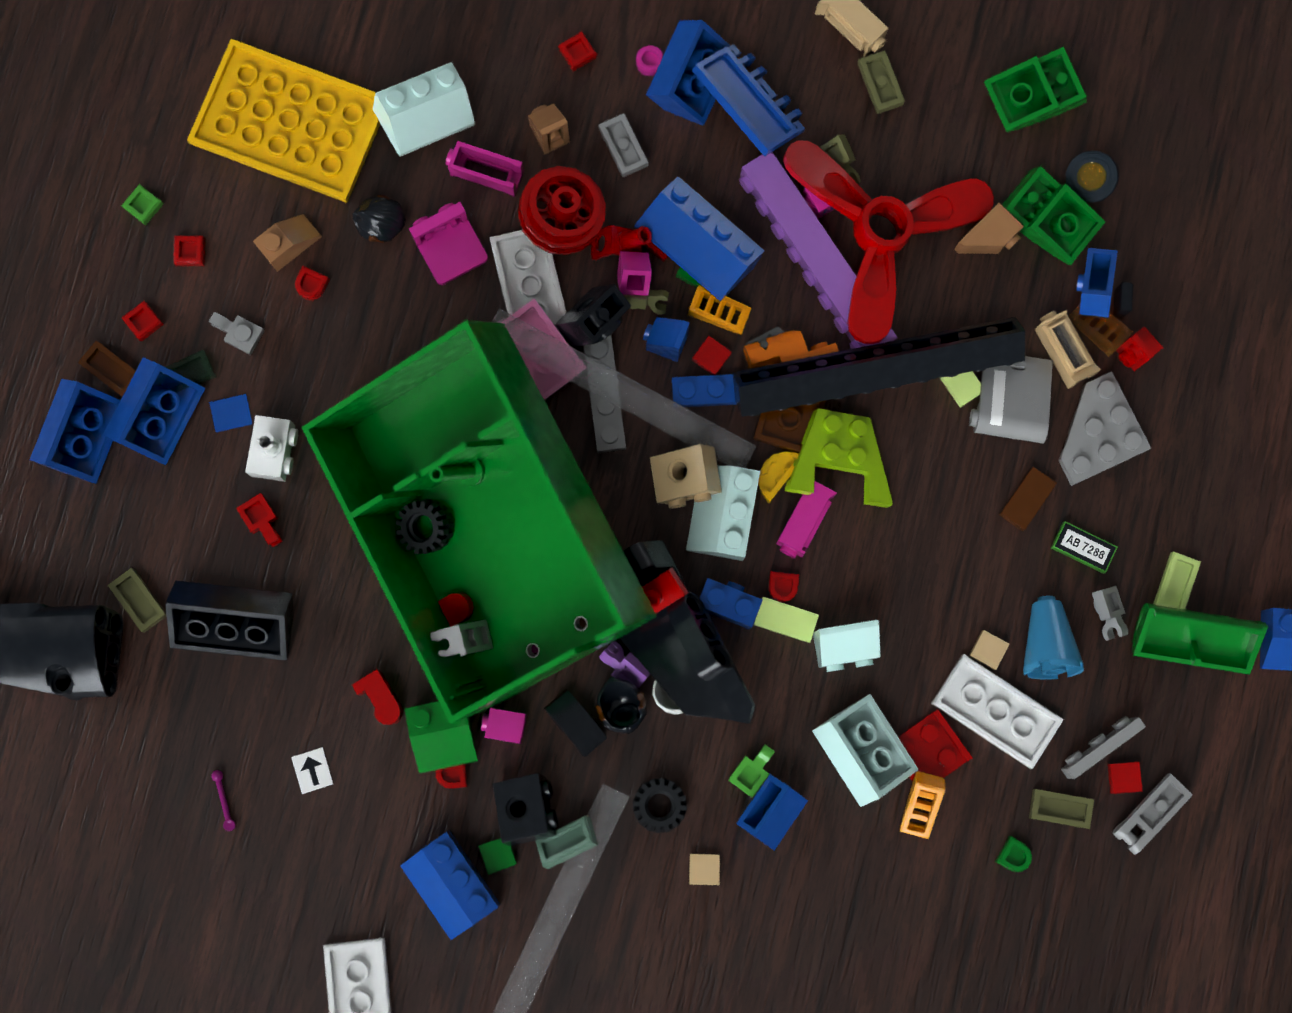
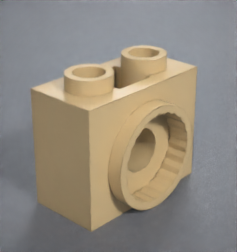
[650,444,722,509]

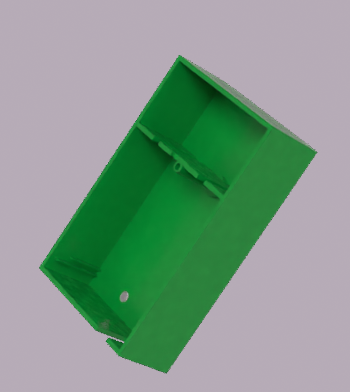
[301,320,657,724]

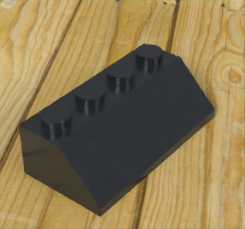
[165,580,294,661]

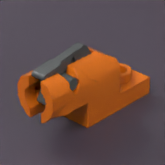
[743,327,839,369]

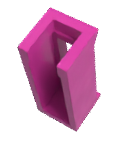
[446,141,524,197]
[776,481,837,558]

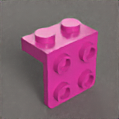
[409,202,488,285]

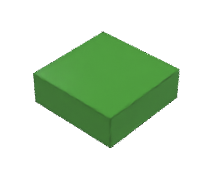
[121,184,164,226]

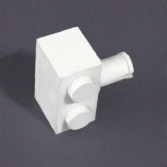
[245,415,298,482]

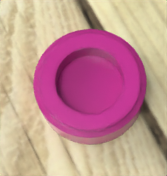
[636,45,664,76]

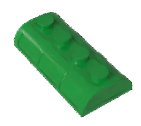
[1132,603,1268,675]

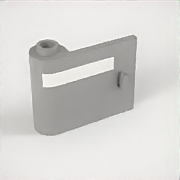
[969,356,1053,444]

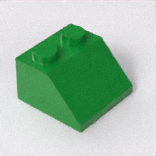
[405,701,478,774]

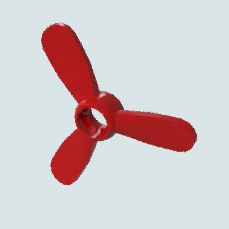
[783,140,994,344]

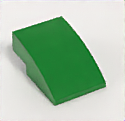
[984,46,1087,133]
[1002,166,1106,265]

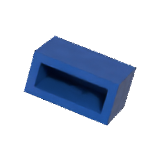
[1076,248,1118,318]
[700,578,763,630]
[736,774,808,850]

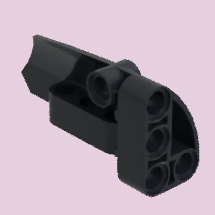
[620,540,755,724]
[0,603,123,701]

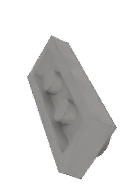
[1061,716,1146,779]

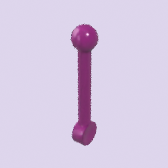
[211,770,236,831]

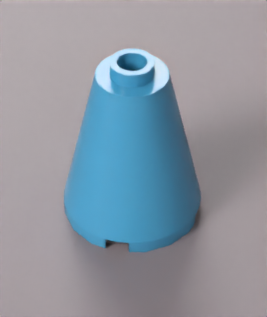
[1023,596,1084,680]

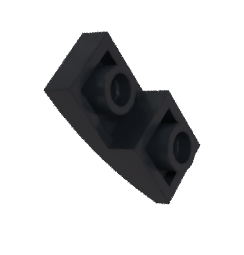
[544,689,607,757]

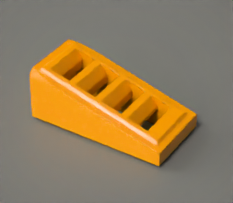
[688,285,751,335]
[900,771,945,839]

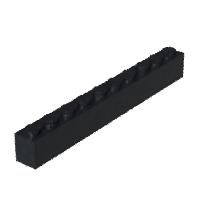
[732,317,1025,417]

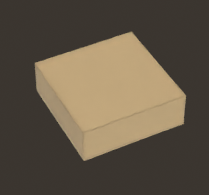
[969,630,1009,670]
[689,854,720,885]

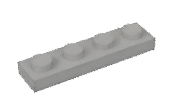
[584,335,626,453]

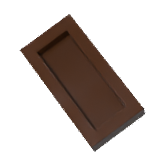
[78,340,136,397]
[999,467,1057,532]

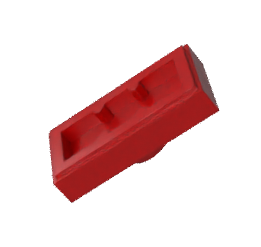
[642,568,689,614]

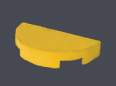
[758,452,799,503]

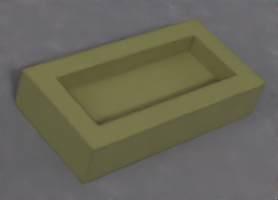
[108,568,167,633]
[1029,789,1094,829]

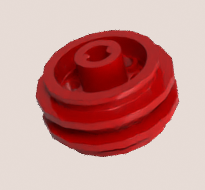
[518,166,606,255]

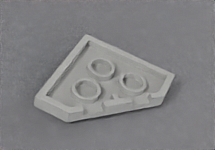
[1058,371,1151,486]

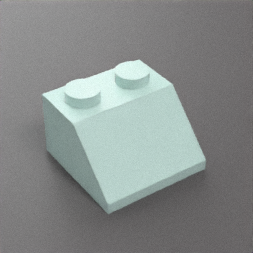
[813,620,880,672]

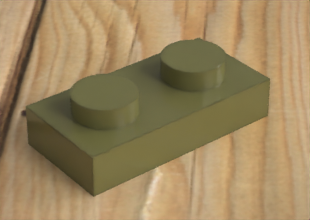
[857,50,905,114]

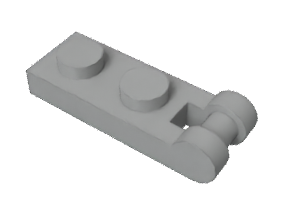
[1112,774,1193,855]

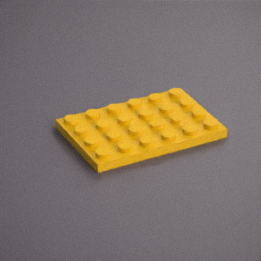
[187,39,381,203]

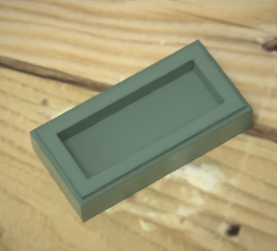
[536,815,598,869]

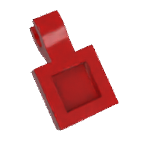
[236,493,283,547]

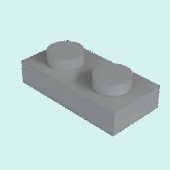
[598,113,648,178]

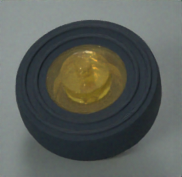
[1066,150,1119,203]

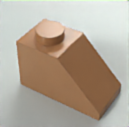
[528,103,570,155]
[954,203,1024,254]
[253,214,322,272]

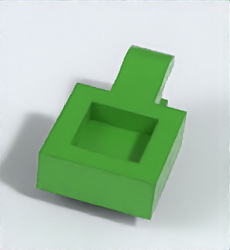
[728,744,775,798]

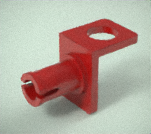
[591,225,652,260]

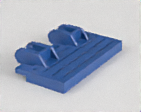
[692,44,805,157]

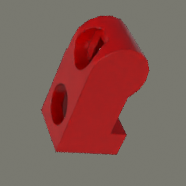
[352,669,403,725]

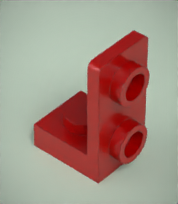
[1116,326,1163,371]

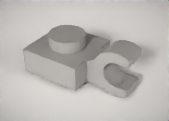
[209,312,265,355]
[1092,586,1128,641]

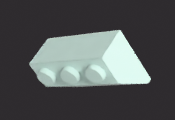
[373,62,475,157]
[686,465,760,561]
[812,694,919,807]

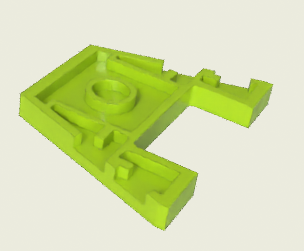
[785,408,893,508]

